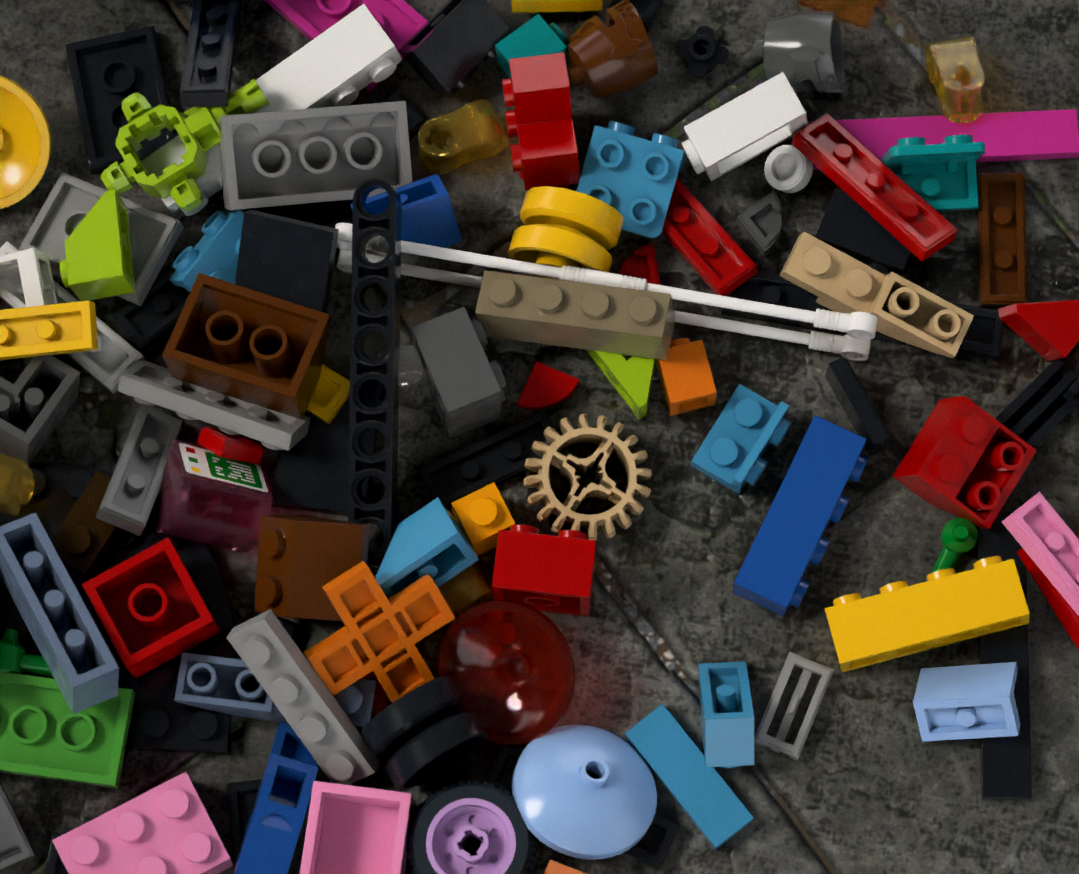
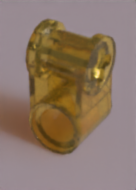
[925,36,984,123]
[418,99,509,174]

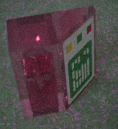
[156,439,273,553]

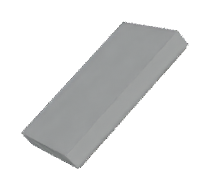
[18,172,184,306]

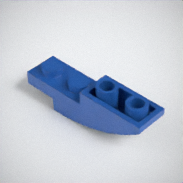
[233,722,319,874]

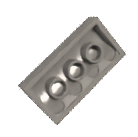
[220,101,413,210]

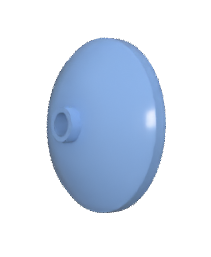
[512,724,657,860]

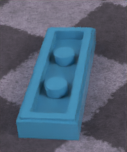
[624,704,754,850]

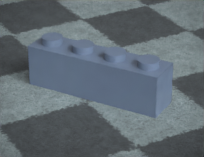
[0,512,119,714]

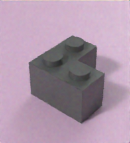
[411,307,506,439]
[0,355,80,467]

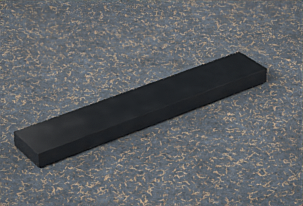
[721,270,1004,360]
[975,513,1032,801]

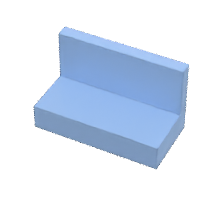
[913,662,1020,742]

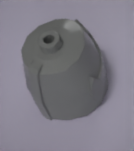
[755,11,845,93]

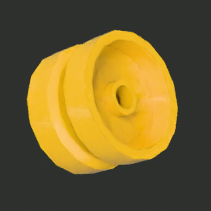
[508,186,624,280]

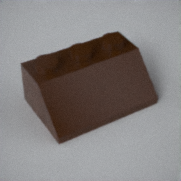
[162,273,331,419]

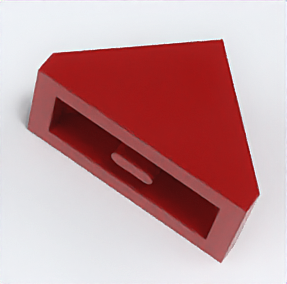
[998,300,1079,361]

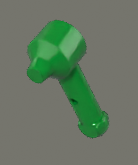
[931,518,978,573]
[0,629,53,677]

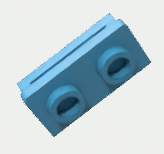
[169,209,244,292]

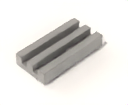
[754,652,834,761]

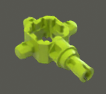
[100,79,270,212]

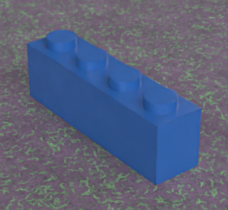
[732,415,869,617]

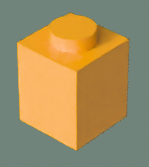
[451,482,516,556]

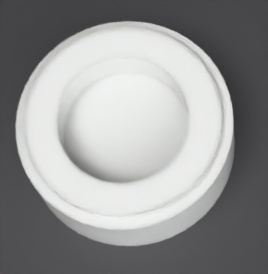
[764,145,813,193]

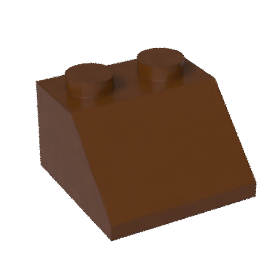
[254,514,370,621]

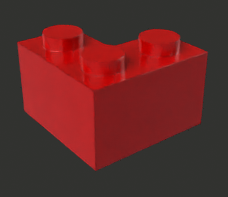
[502,52,580,190]

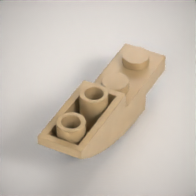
[780,232,974,358]

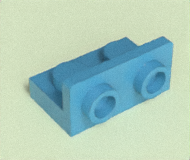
[691,384,792,494]

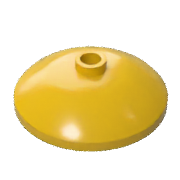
[0,75,52,209]

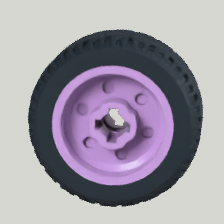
[407,780,537,874]

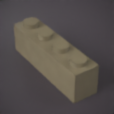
[475,270,675,360]

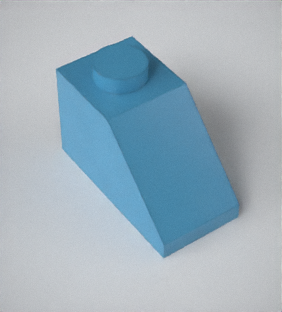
[375,497,479,599]
[698,661,755,768]

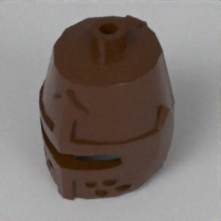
[567,0,658,99]

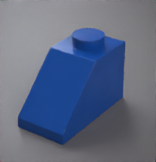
[350,174,462,256]

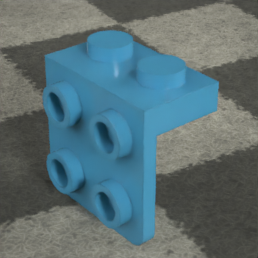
[577,120,687,238]

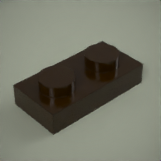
[51,471,120,578]

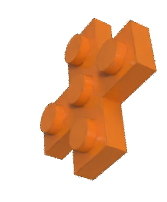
[304,561,455,703]

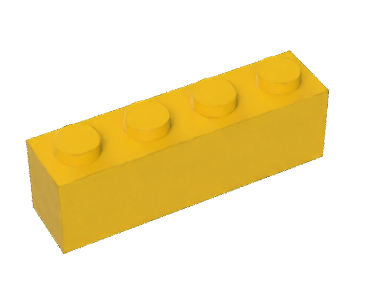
[825,556,1030,672]

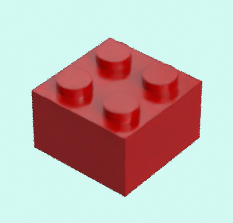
[492,525,596,617]
[82,537,221,679]

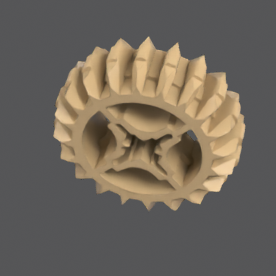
[523,414,652,540]

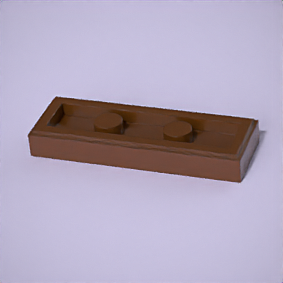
[977,172,1028,309]

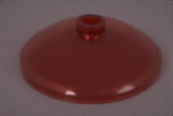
[437,600,575,745]

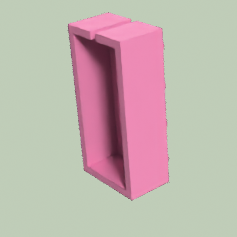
[300,781,415,874]

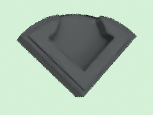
[736,191,783,257]

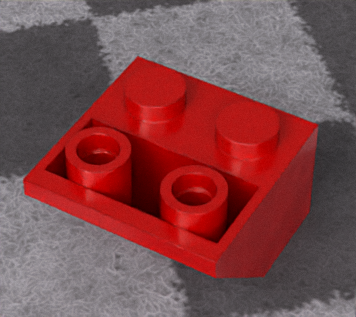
[892,396,1037,529]

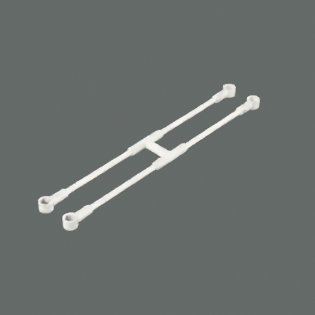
[335,223,878,361]

